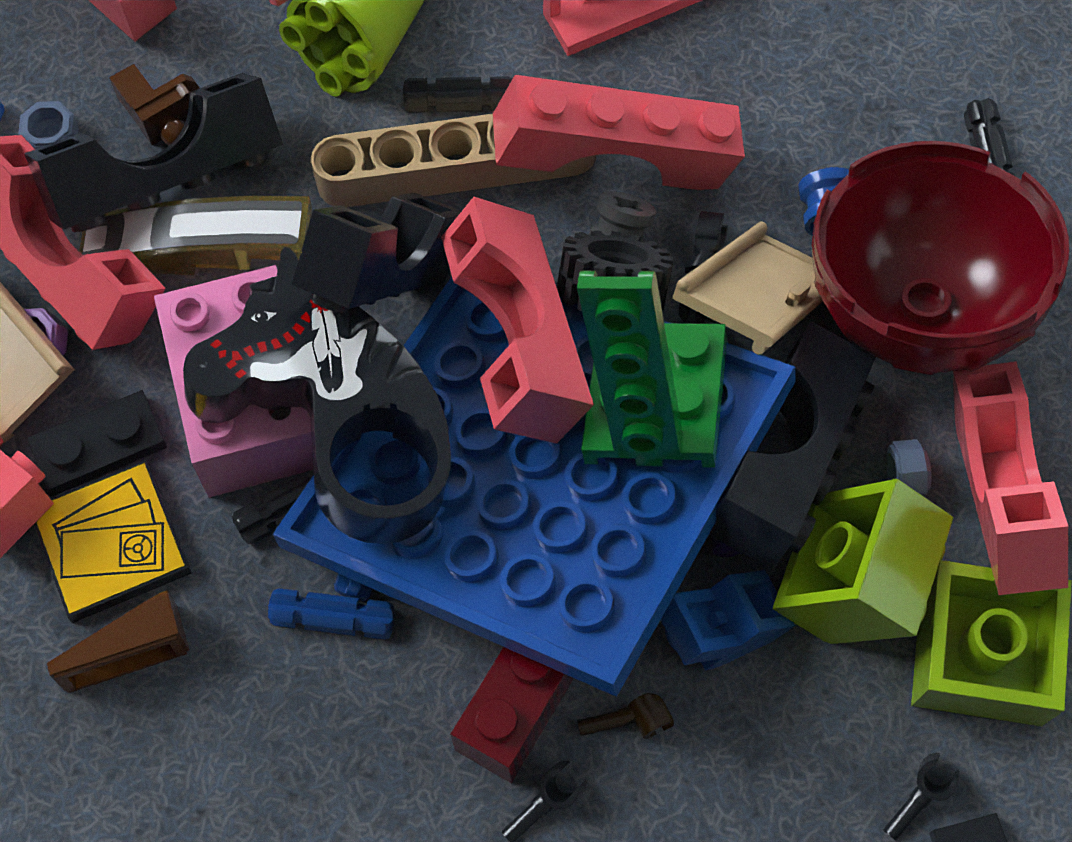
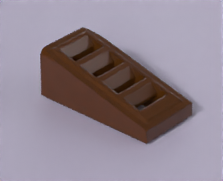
[47,590,190,693]

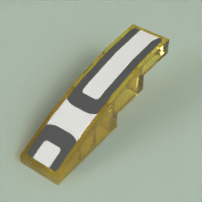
[79,196,312,275]

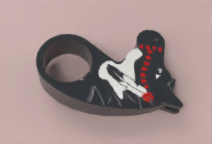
[183,247,451,544]

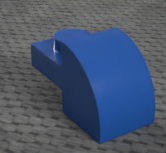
[661,570,796,671]

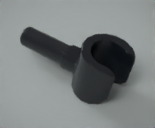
[883,753,960,841]
[502,760,587,842]

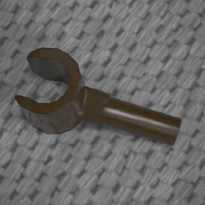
[577,693,674,739]

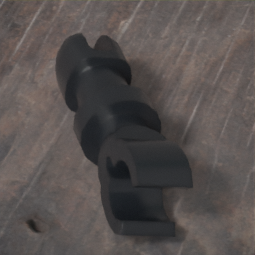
[679,211,728,324]

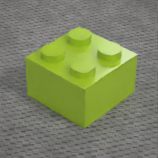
[772,479,954,644]
[911,560,1072,727]

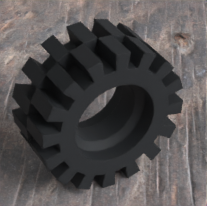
[556,230,673,311]

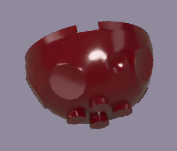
[812,141,1070,375]

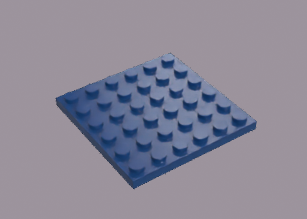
[272,277,796,697]

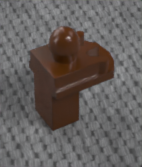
[109,64,200,146]

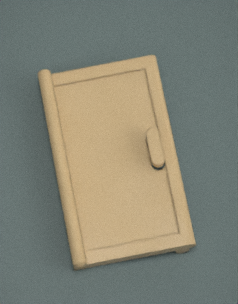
[672,221,823,355]
[0,282,75,443]

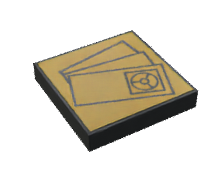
[34,460,192,623]

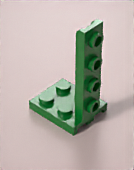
[577,271,727,468]

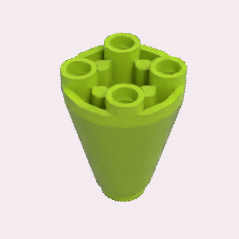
[279,0,425,97]

